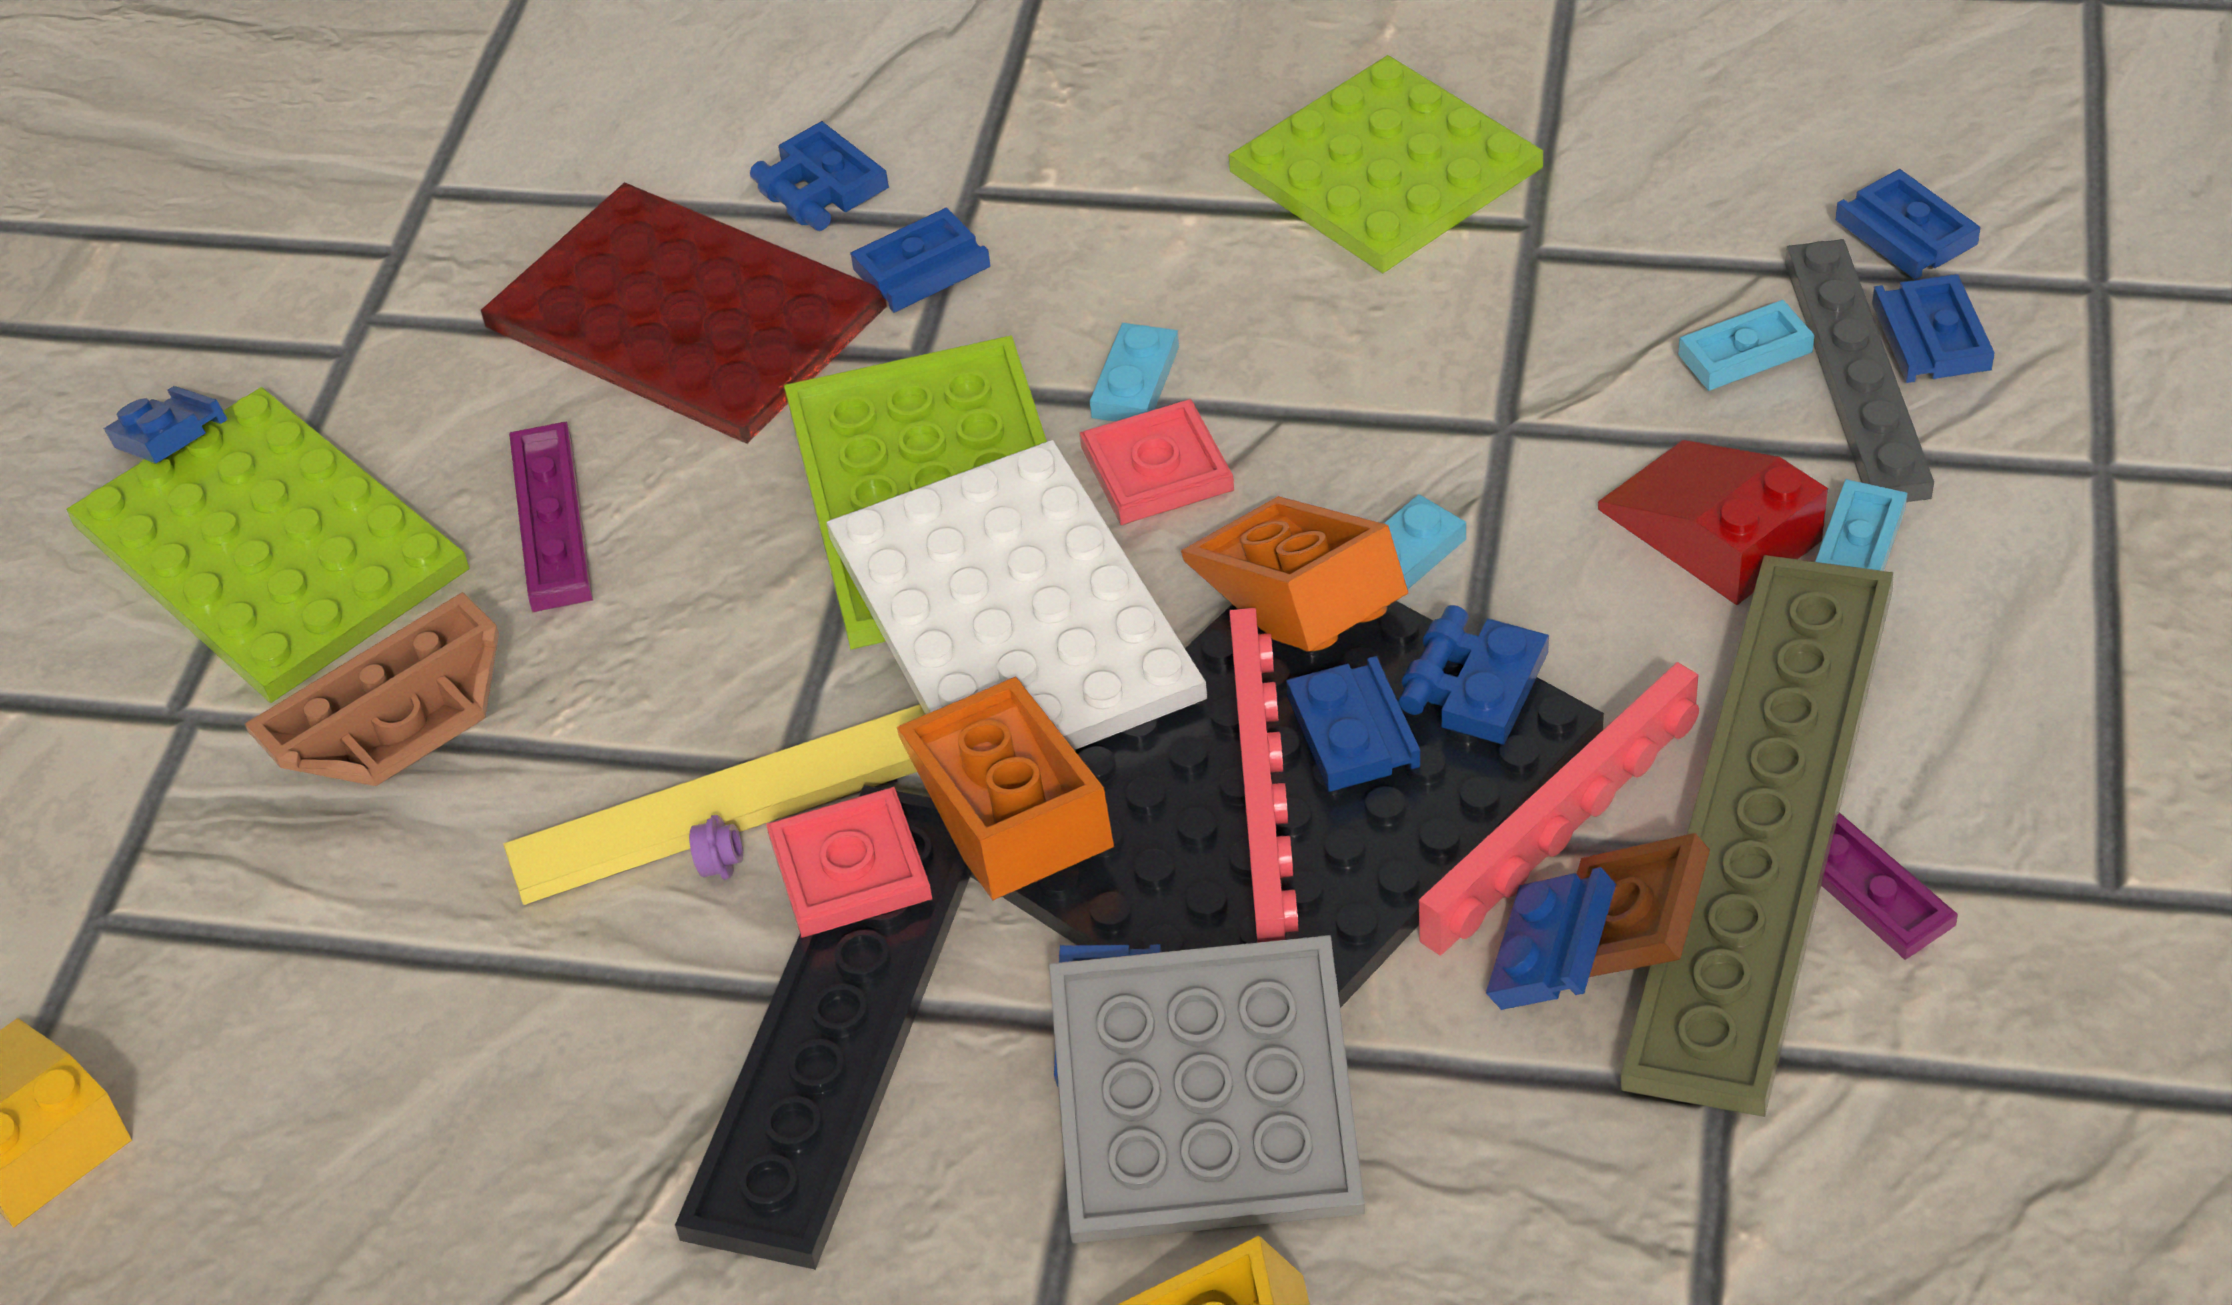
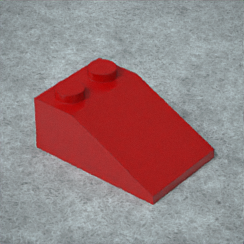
[1598,440,1828,605]

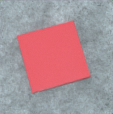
[1079,399,1234,525]
[766,787,932,938]

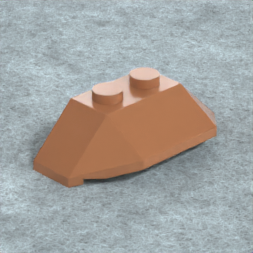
[245,592,499,786]

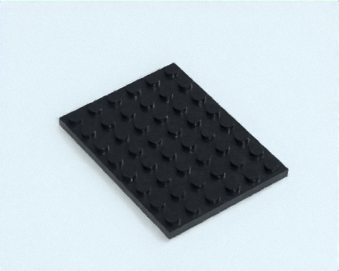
[971,601,1604,1008]

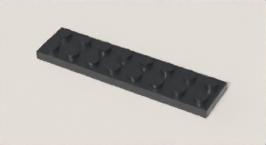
[675,785,972,1270]

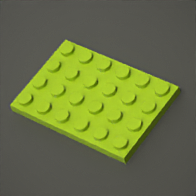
[784,335,1047,650]
[66,387,470,703]

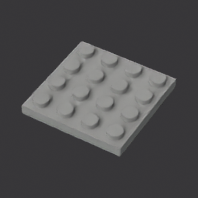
[1049,935,1365,1243]

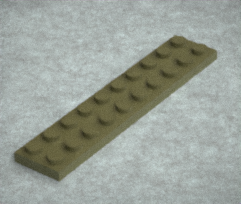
[1620,555,1893,1117]

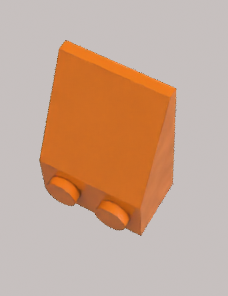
[1181,496,1409,651]
[897,677,1114,901]

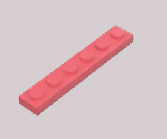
[1230,608,1298,943]
[1419,662,1699,956]

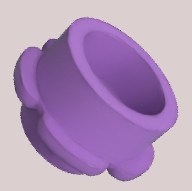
[689,815,743,880]

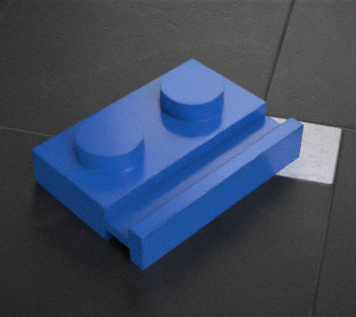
[1835,168,1981,280]
[850,207,991,313]
[1872,274,1995,383]
[103,386,228,464]
[1286,656,1420,792]
[1486,867,1616,1010]

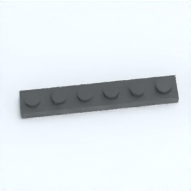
[1785,239,1934,502]

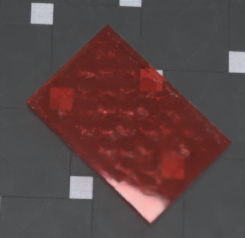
[480,182,887,444]

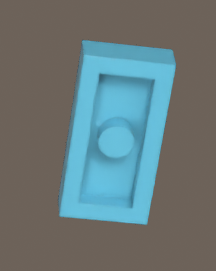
[1678,300,1815,391]
[1090,323,1179,422]
[1815,479,1908,571]
[1384,494,1466,589]

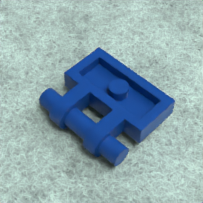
[750,121,889,231]
[1398,605,1549,745]

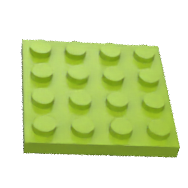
[1229,55,1543,274]

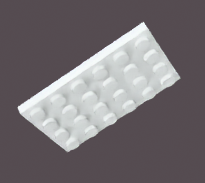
[827,440,1207,750]

